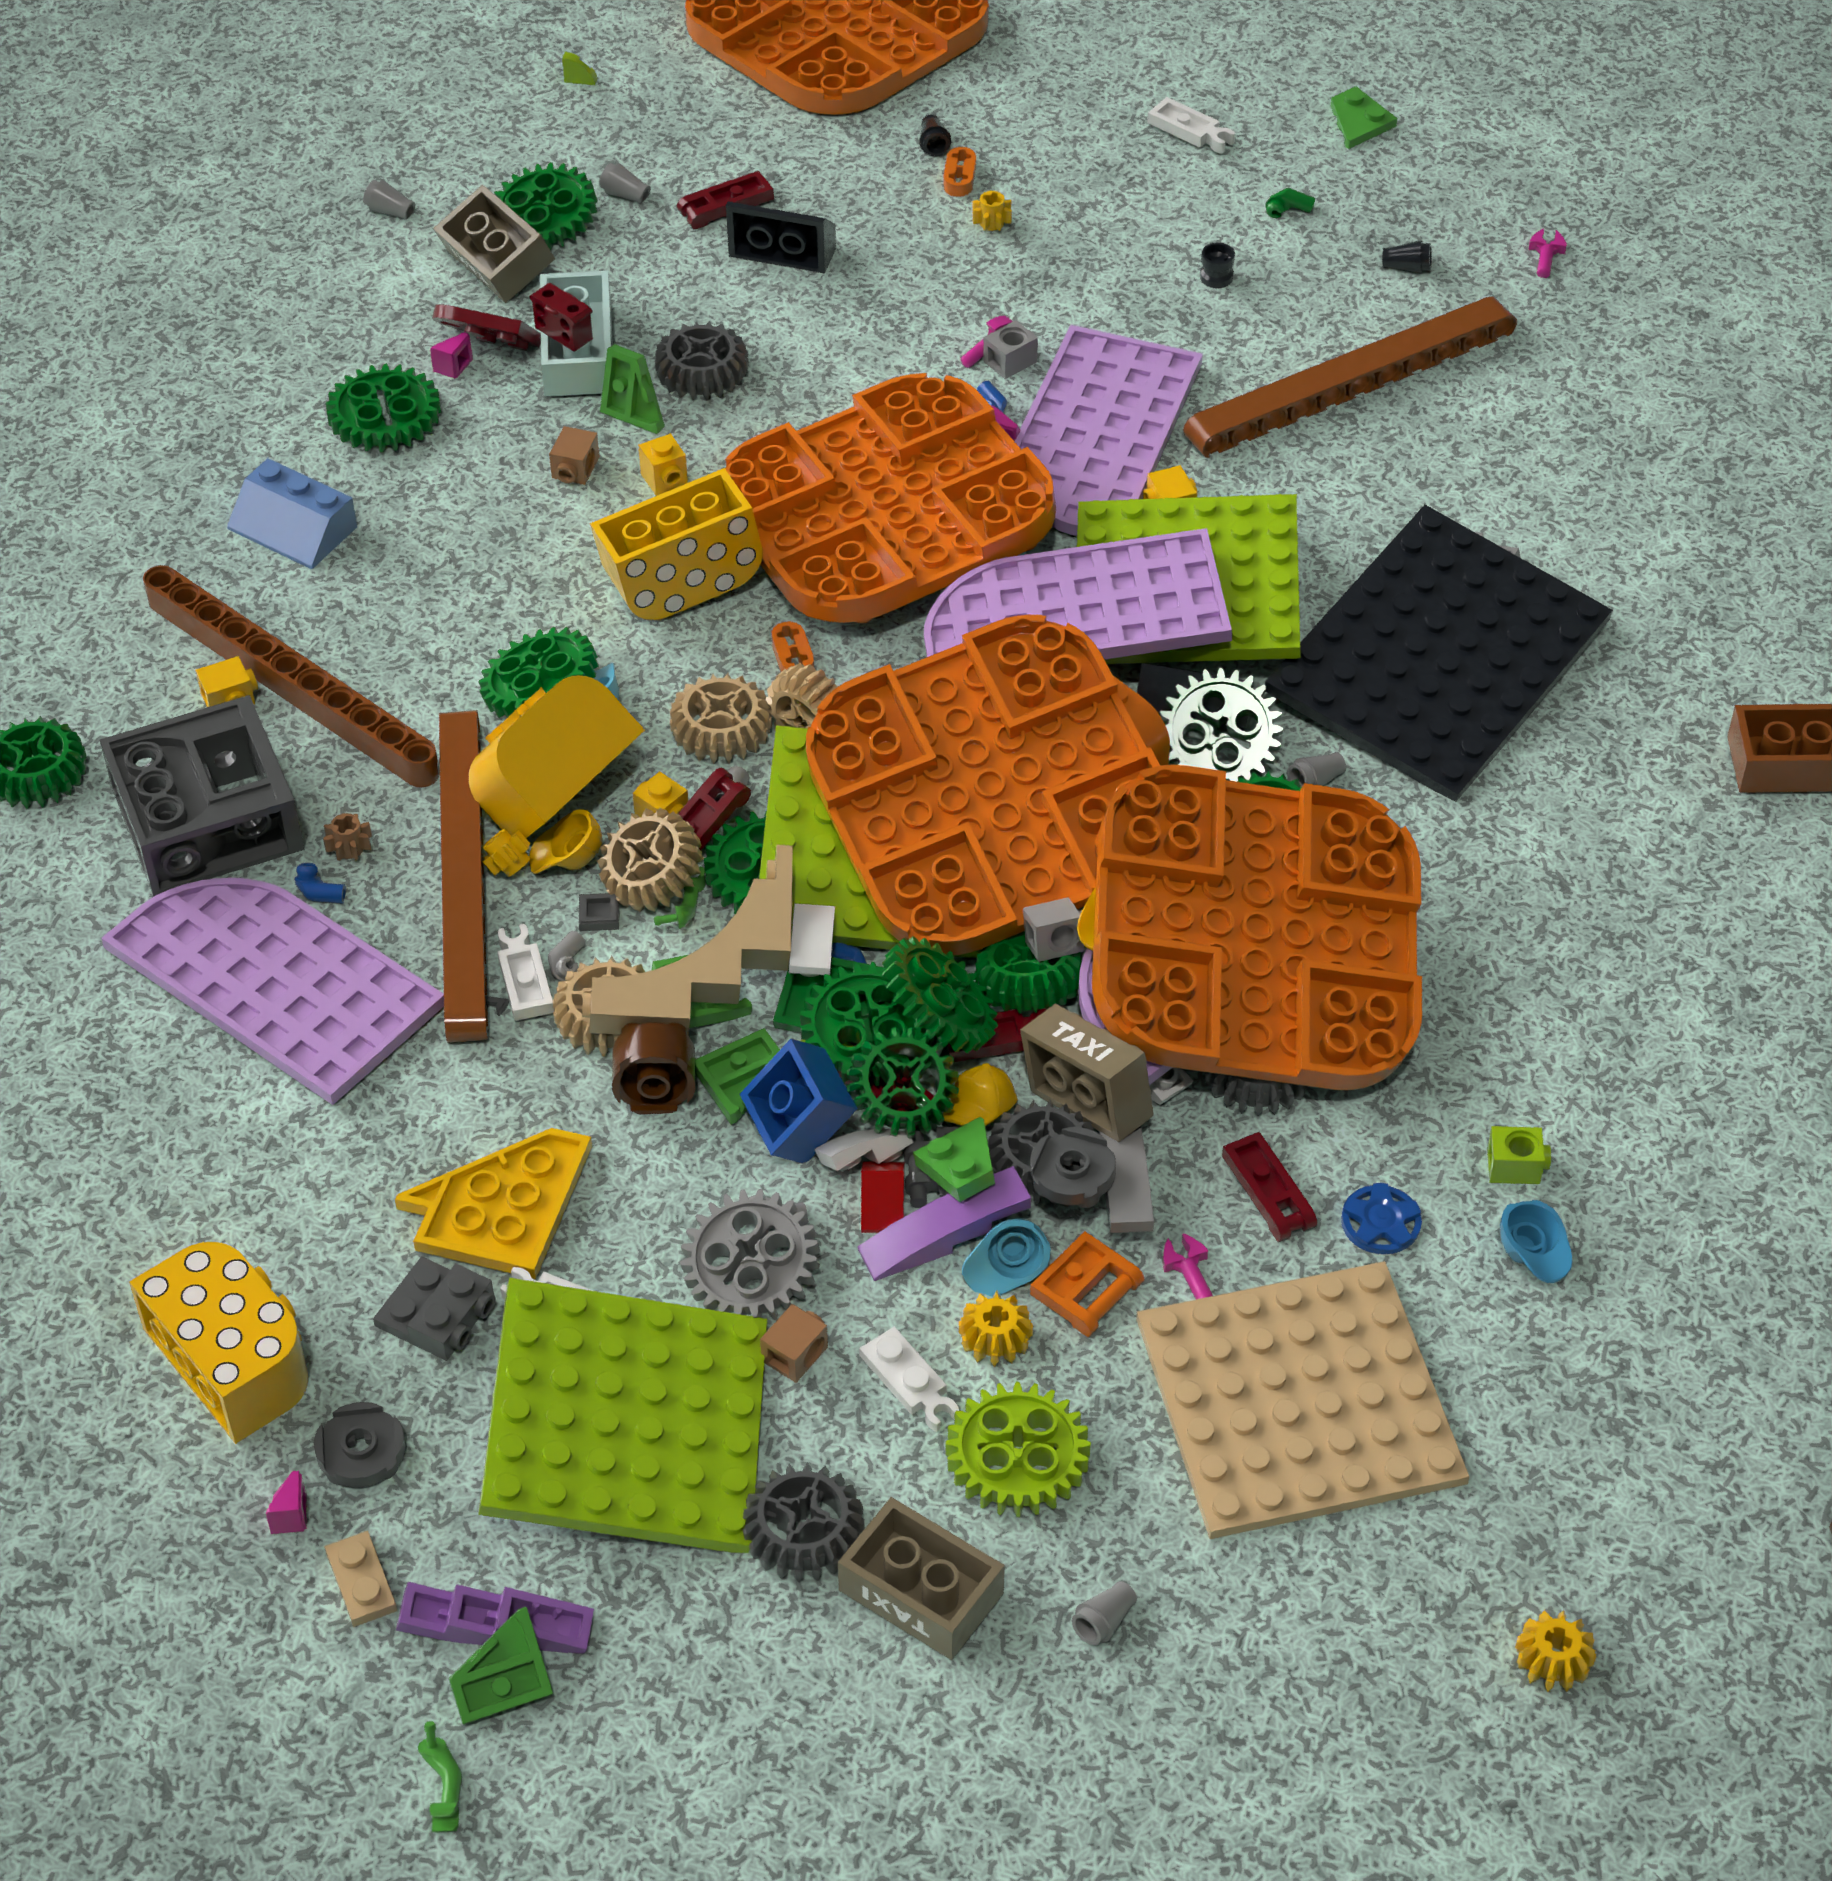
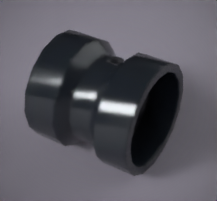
[1200,242,1235,289]

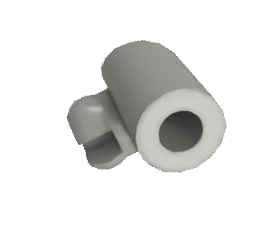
[548,931,585,981]

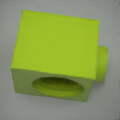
[1487,1126,1551,1184]

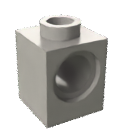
[983,320,1038,379]
[1023,897,1084,962]

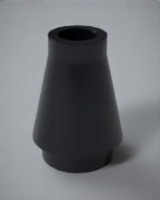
[919,114,952,157]
[1382,240,1432,274]

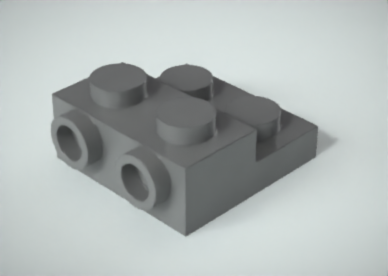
[373,1256,496,1361]

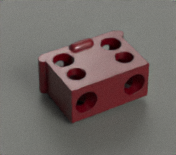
[529,283,593,352]

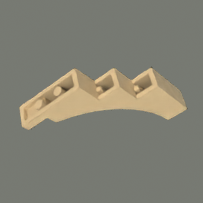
[582,845,793,1035]

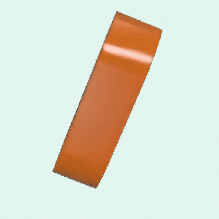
[944,147,976,197]
[771,621,814,672]

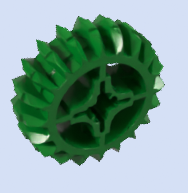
[0,716,87,809]
[974,931,1082,1014]
[846,1027,959,1139]

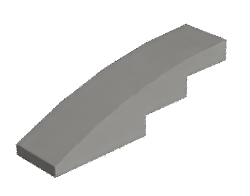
[1098,1126,1154,1233]

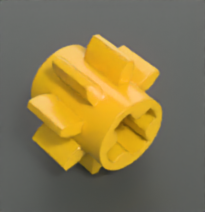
[972,191,1012,231]
[482,828,531,877]

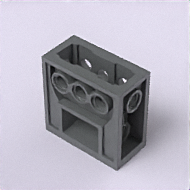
[99,695,304,897]

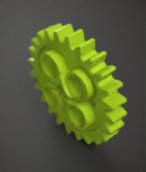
[945,1382,1091,1517]

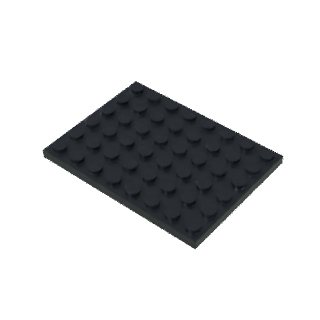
[1265,504,1613,802]

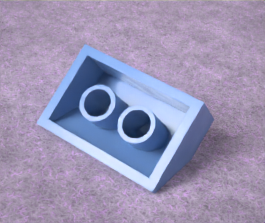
[227,458,357,569]

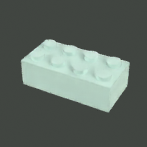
[540,270,613,397]

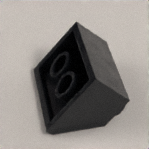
[726,201,836,274]
[1137,663,1260,732]

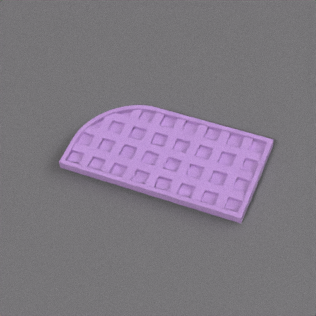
[1015,325,1203,536]
[924,528,1232,659]
[101,878,444,1105]

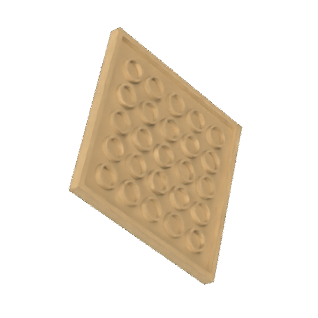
[1136,1261,1470,1539]

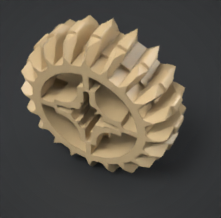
[766,663,838,729]
[670,673,772,764]
[597,808,704,912]
[553,955,645,1057]

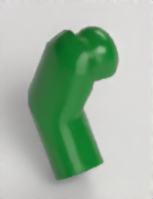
[1265,188,1315,218]

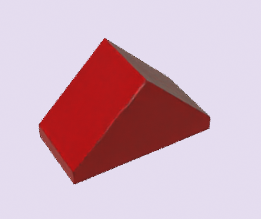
[861,1161,905,1233]

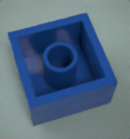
[740,1039,858,1163]

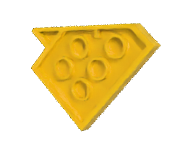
[395,1128,592,1279]

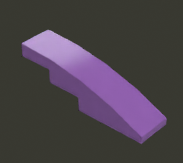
[857,1166,1031,1281]
[396,1582,594,1654]

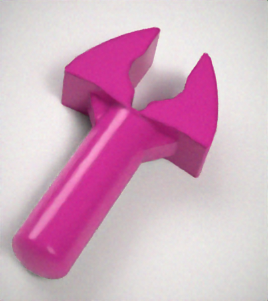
[1528,229,1567,278]
[960,315,1013,368]
[1163,1234,1213,1299]

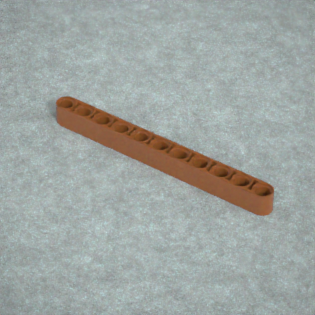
[1183,296,1517,458]
[143,565,440,788]
[439,710,488,1043]

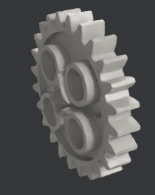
[680,1189,820,1320]

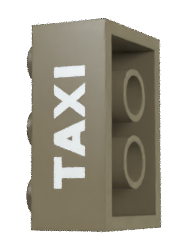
[433,184,555,304]
[1020,1004,1154,1142]
[838,1497,1005,1660]

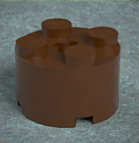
[612,1022,695,1115]

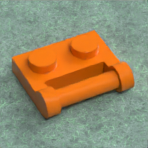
[1030,1231,1145,1337]

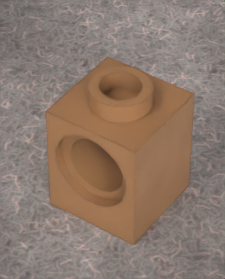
[549,426,600,485]
[760,1304,828,1383]

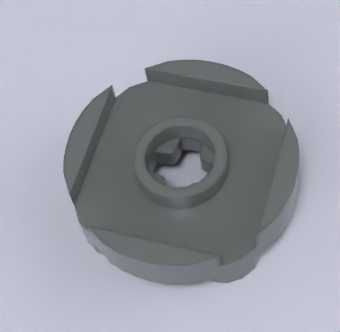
[1030,1127,1116,1208]
[314,1402,406,1488]

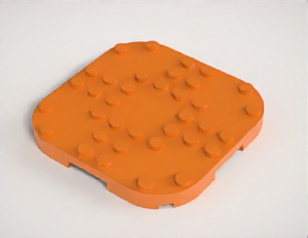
[685,0,989,115]
[725,373,1056,623]
[806,614,1161,955]
[1092,765,1422,1090]

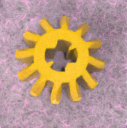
[959,1290,1033,1367]
[1515,1610,1596,1692]

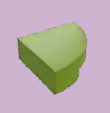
[562,52,598,86]

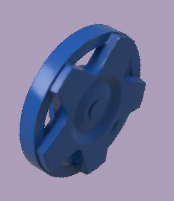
[1341,1183,1422,1254]

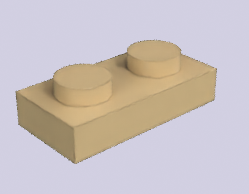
[324,1530,397,1627]

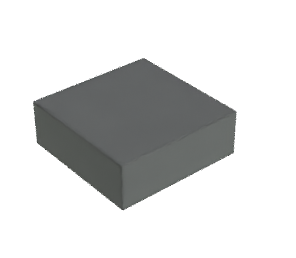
[579,893,619,931]

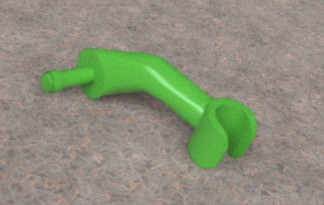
[654,867,706,929]
[418,1721,462,1832]

